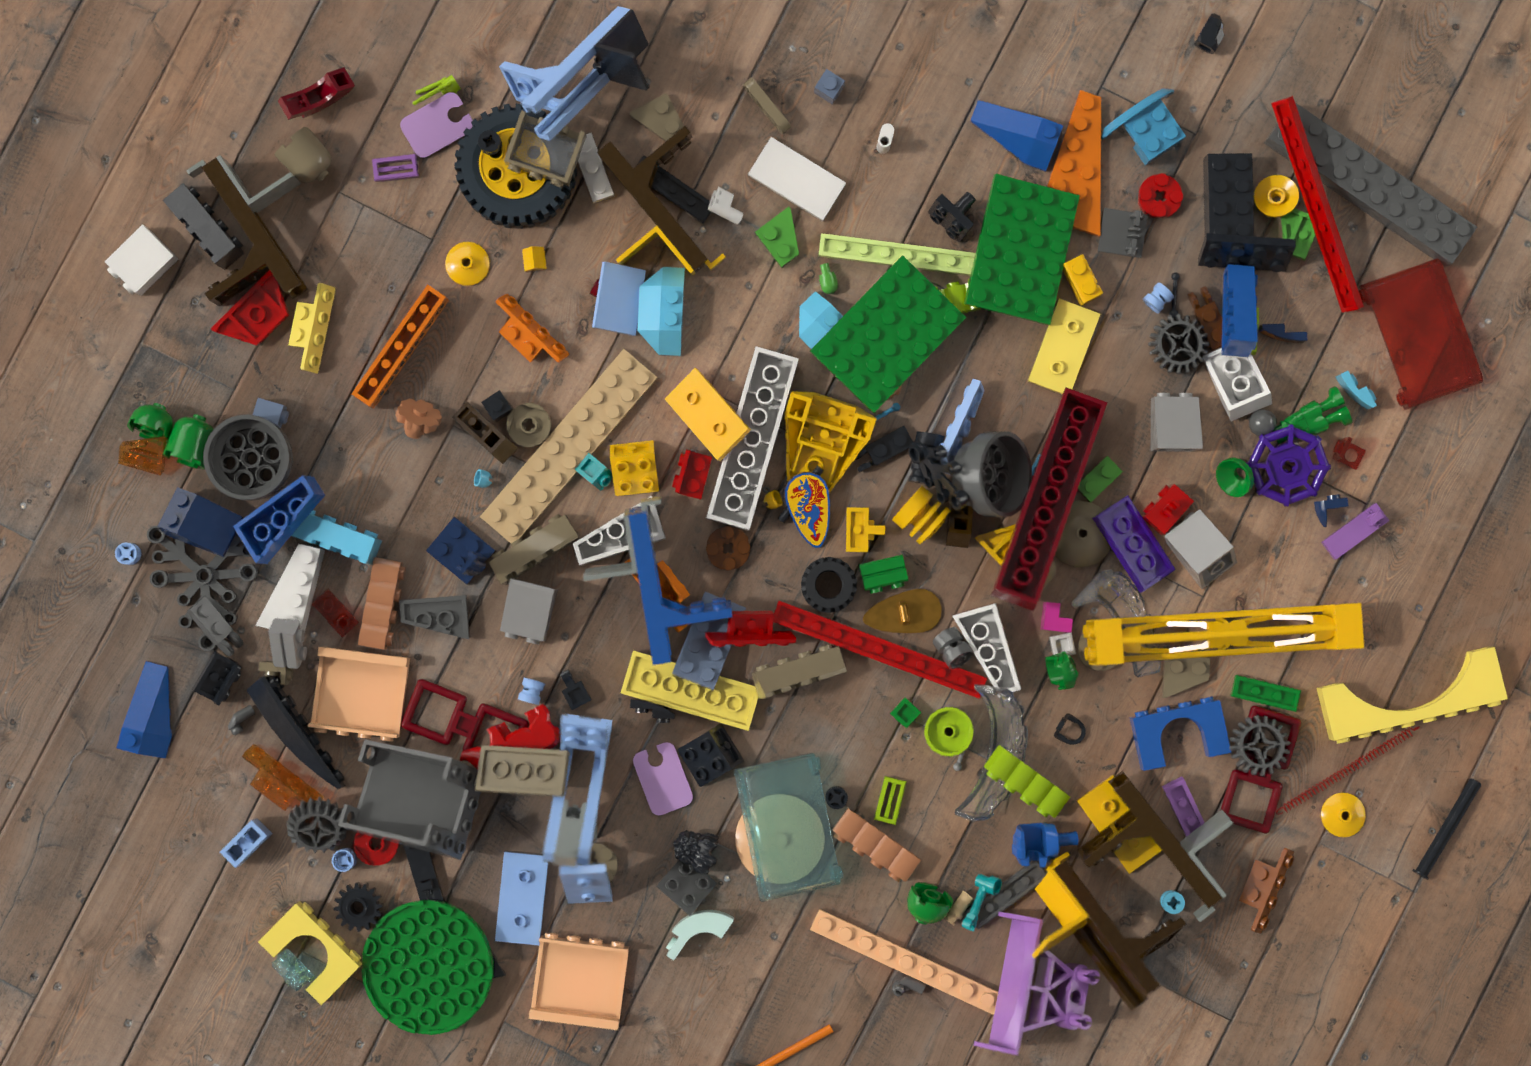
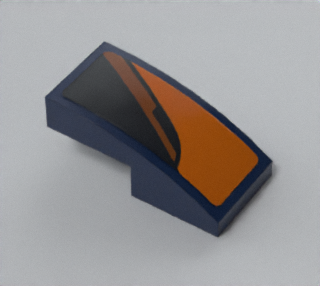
[1258,323,1308,343]

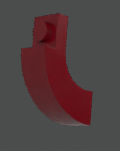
[278,67,355,120]

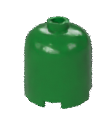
[163,414,214,470]

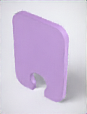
[400,92,473,157]
[633,742,693,815]

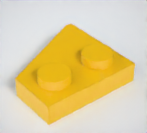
[974,524,1016,566]

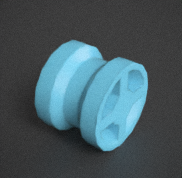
[1160,890,1185,914]

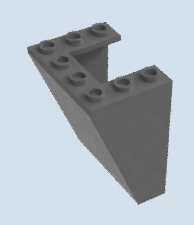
[338,739,481,860]

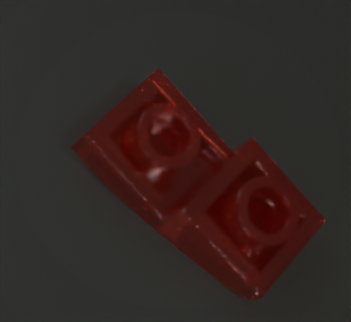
[312,588,359,638]

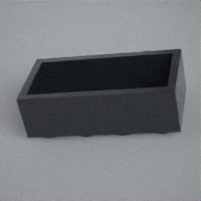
[1203,153,1254,236]

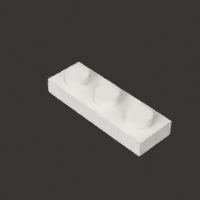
[571,133,614,203]

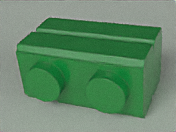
[859,555,909,594]

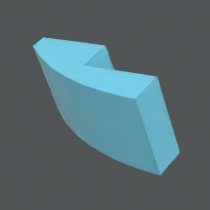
[1336,371,1377,410]

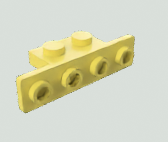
[288,283,336,373]

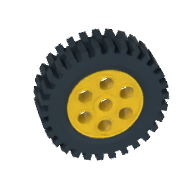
[454,104,577,229]

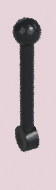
[1169,272,1180,318]

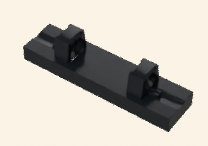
[403,845,445,902]

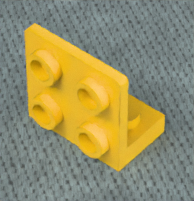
[610,440,659,496]

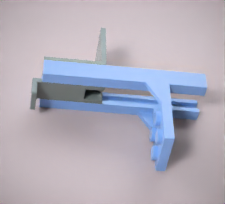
[543,714,612,867]

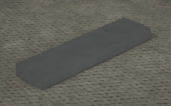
[965,860,1047,930]

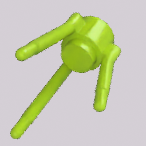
[412,75,461,105]

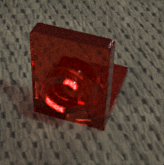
[1332,437,1366,470]

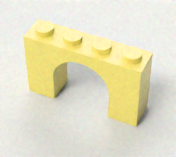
[258,901,362,1005]

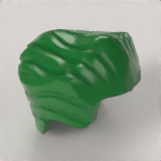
[1045,651,1079,690]

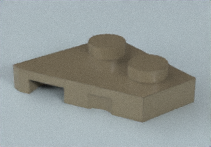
[629,93,684,142]
[1162,657,1210,698]

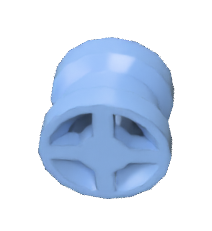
[115,542,142,565]

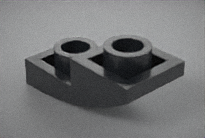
[630,699,675,723]

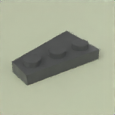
[399,595,470,640]

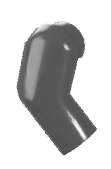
[228,705,255,736]
[892,976,926,996]

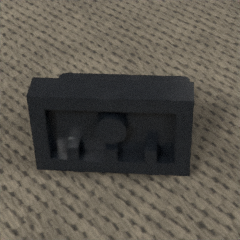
[678,723,744,787]

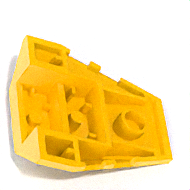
[785,391,877,493]

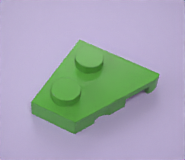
[755,207,799,268]
[1281,208,1315,261]

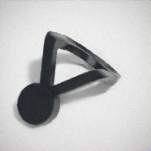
[1054,713,1086,745]

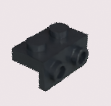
[192,651,242,706]

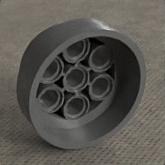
[204,415,293,500]
[952,431,1032,517]

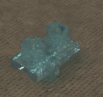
[272,949,315,992]

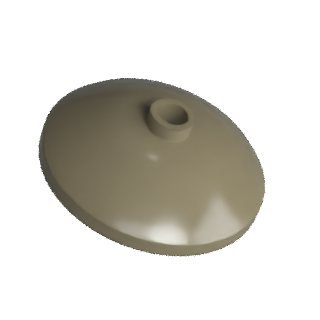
[1055,501,1111,567]

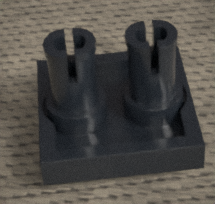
[928,192,976,242]

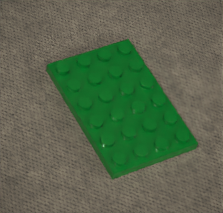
[964,174,1080,325]
[810,255,966,413]

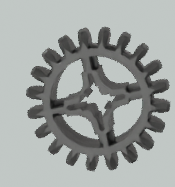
[1148,314,1209,374]
[1229,715,1290,776]
[287,797,348,853]

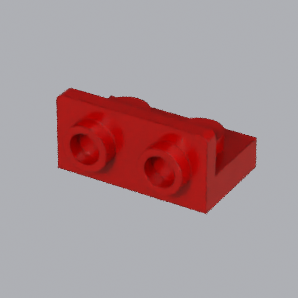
[672,449,713,500]

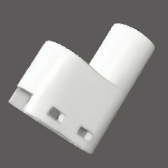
[877,124,894,154]
[708,187,743,224]

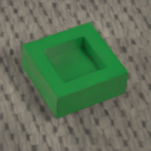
[890,697,921,729]

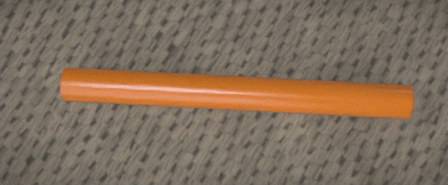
[756,1024,834,1066]

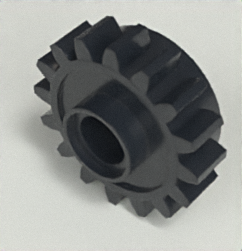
[333,882,384,932]

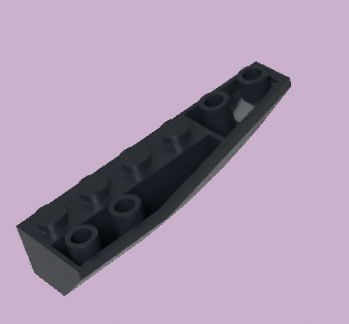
[246,675,346,789]

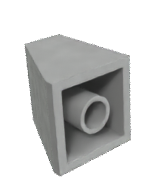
[1151,393,1203,452]
[1165,509,1237,589]
[500,579,558,645]

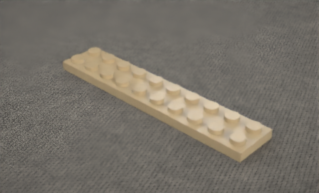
[480,349,657,543]

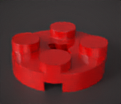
[1138,173,1183,219]
[354,832,400,866]

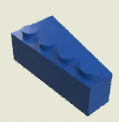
[1221,264,1258,357]
[233,475,325,564]

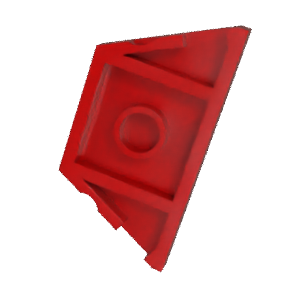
[210,270,289,346]

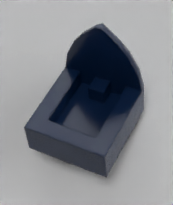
[1314,494,1348,527]

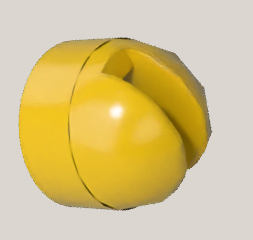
[764,490,783,509]

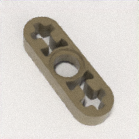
[742,77,791,134]

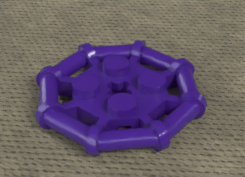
[1246,424,1331,507]

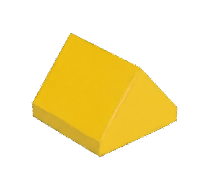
[522,246,547,272]

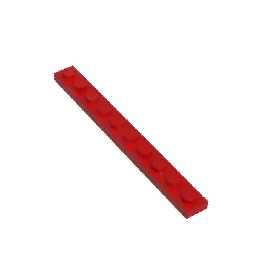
[1271,96,1364,313]
[773,601,987,699]

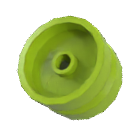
[924,707,974,757]

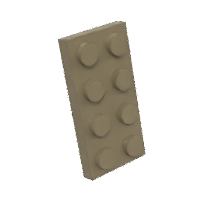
[475,745,570,797]

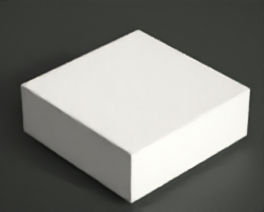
[1049,632,1076,655]

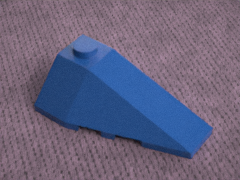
[116,661,172,758]

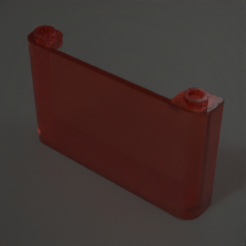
[1359,258,1483,410]

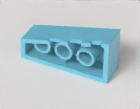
[291,510,382,565]

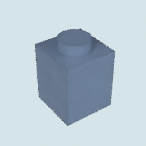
[814,69,845,105]
[253,398,289,428]

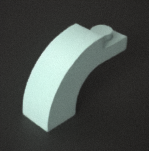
[666,910,734,961]

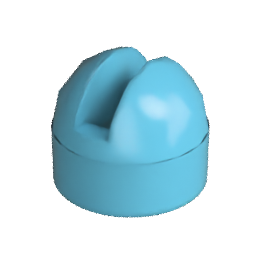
[474,469,492,488]

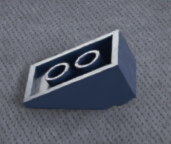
[157,487,244,557]

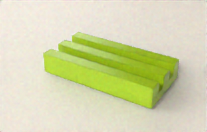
[874,776,906,825]

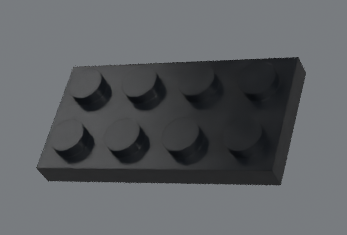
[1198,233,1296,272]

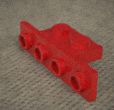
[705,611,797,647]

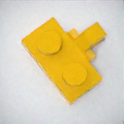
[846,507,886,552]

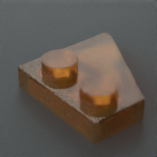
[118,436,167,476]

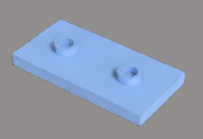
[495,851,548,945]
[560,864,613,904]

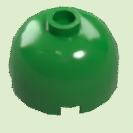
[127,403,174,444]
[907,882,953,924]

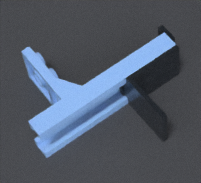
[499,6,650,141]

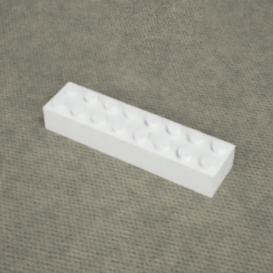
[706,346,799,531]

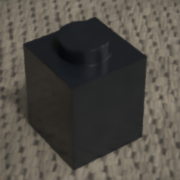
[481,390,513,423]

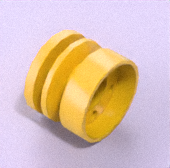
[892,485,951,545]

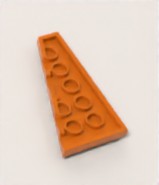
[1047,90,1101,237]

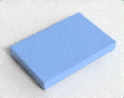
[592,262,646,336]

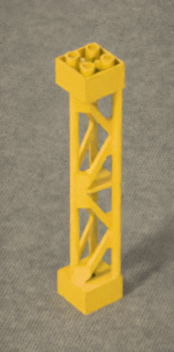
[1083,603,1364,665]

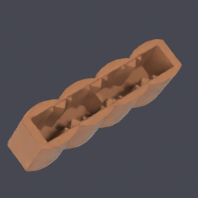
[358,557,406,650]
[832,807,921,882]

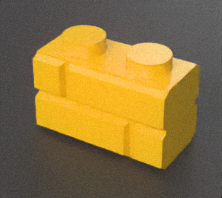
[1063,254,1103,306]

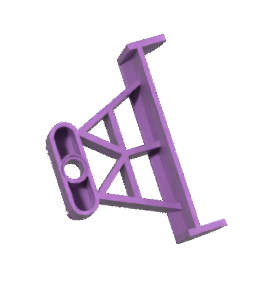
[974,912,1100,1055]

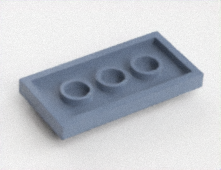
[672,592,746,690]

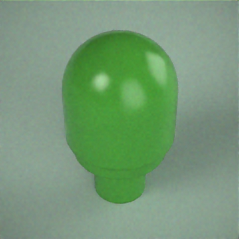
[819,263,838,294]

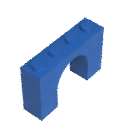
[1129,696,1231,771]

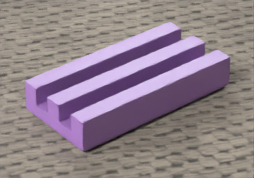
[372,154,419,182]

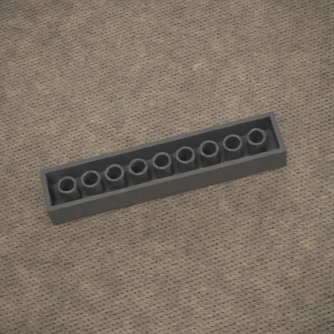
[1264,103,1477,267]

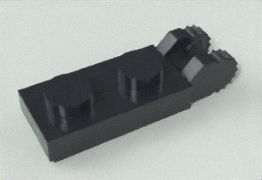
[855,426,914,473]

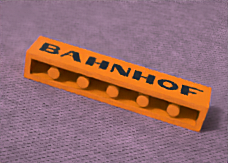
[352,284,449,409]

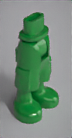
[1272,386,1353,444]

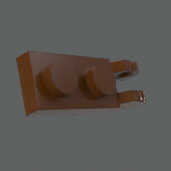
[1188,286,1222,351]

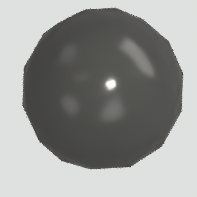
[1249,409,1277,436]

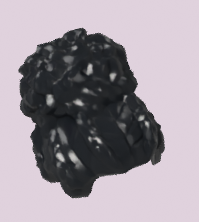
[673,830,719,875]

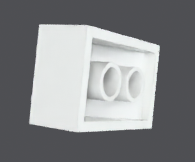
[1202,348,1272,421]

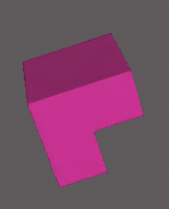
[1040,602,1073,633]

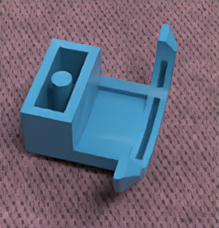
[1101,88,1186,165]

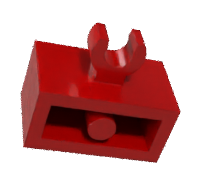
[1142,484,1194,535]

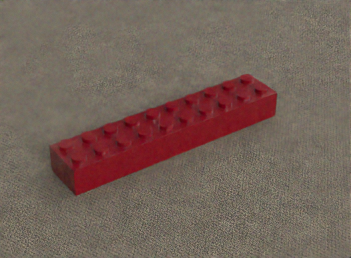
[991,387,1108,611]

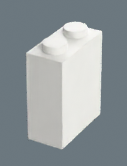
[105,224,178,296]

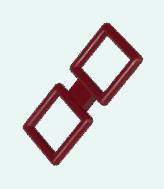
[401,679,529,751]
[1220,705,1302,834]

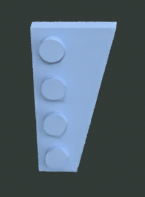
[940,379,984,475]

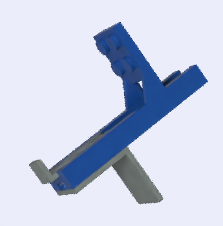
[583,496,732,665]

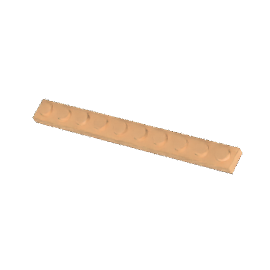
[810,909,998,1015]

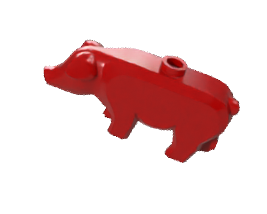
[460,704,561,770]

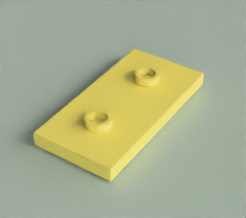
[1028,298,1100,394]

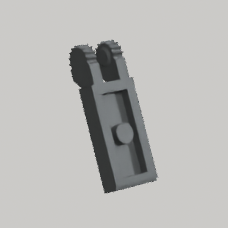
[187,596,244,657]

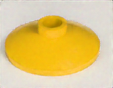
[1254,175,1299,217]
[445,242,490,286]
[1321,793,1366,837]

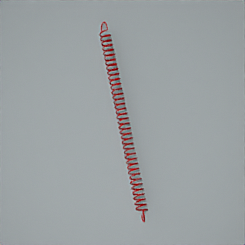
[1276,726,1420,815]

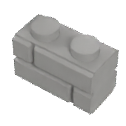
[268,618,307,669]

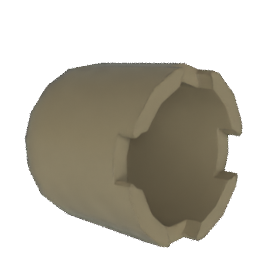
[274,127,332,183]

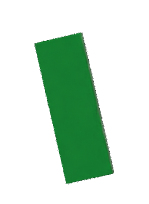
[1230,675,1301,712]

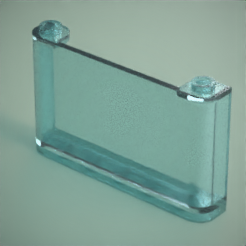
[734,753,843,902]

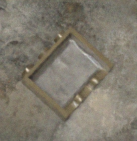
[504,110,587,188]

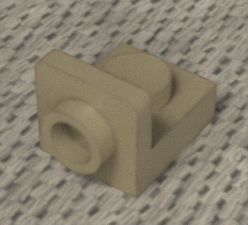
[259,661,293,685]

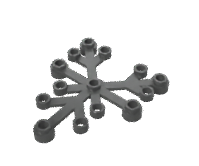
[147,526,258,651]

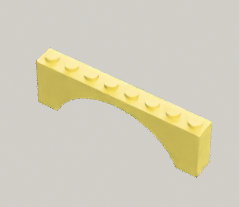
[1317,647,1508,744]

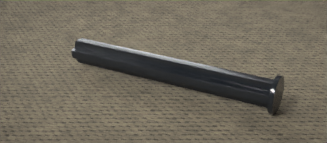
[1412,778,1481,880]

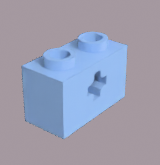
[220,818,273,868]

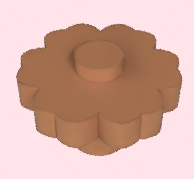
[395,399,442,439]

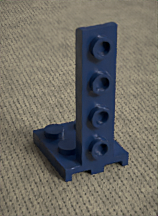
[426,517,496,585]

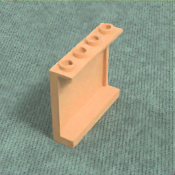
[308,647,410,741]
[529,932,629,1030]

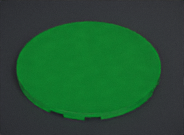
[361,900,494,1035]

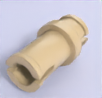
[944,891,974,926]

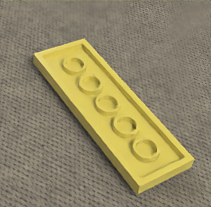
[621,650,758,731]

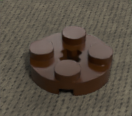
[706,526,750,571]

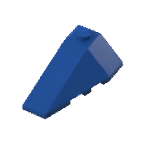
[970,100,1063,172]

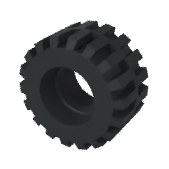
[801,557,857,613]

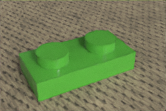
[1077,456,1123,502]

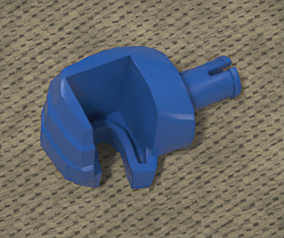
[1012,823,1079,868]

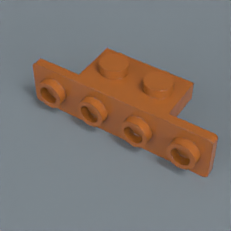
[1239,847,1294,934]

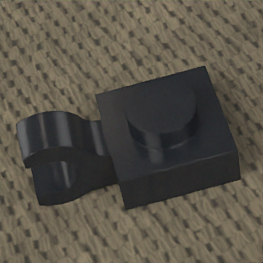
[560,669,592,710]

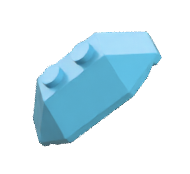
[637,267,685,356]
[799,291,843,349]

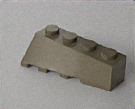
[489,514,580,585]
[751,644,847,699]

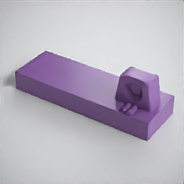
[1321,503,1389,560]
[1162,776,1205,837]

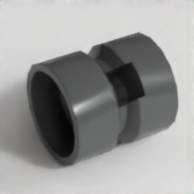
[933,627,973,669]

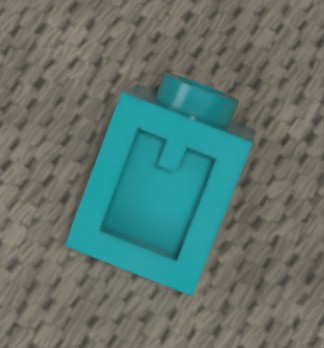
[575,453,613,491]

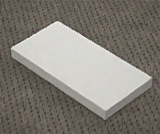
[748,137,846,221]

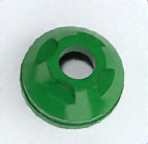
[1216,457,1254,497]

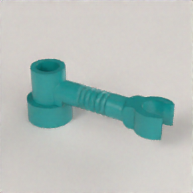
[962,874,1002,932]

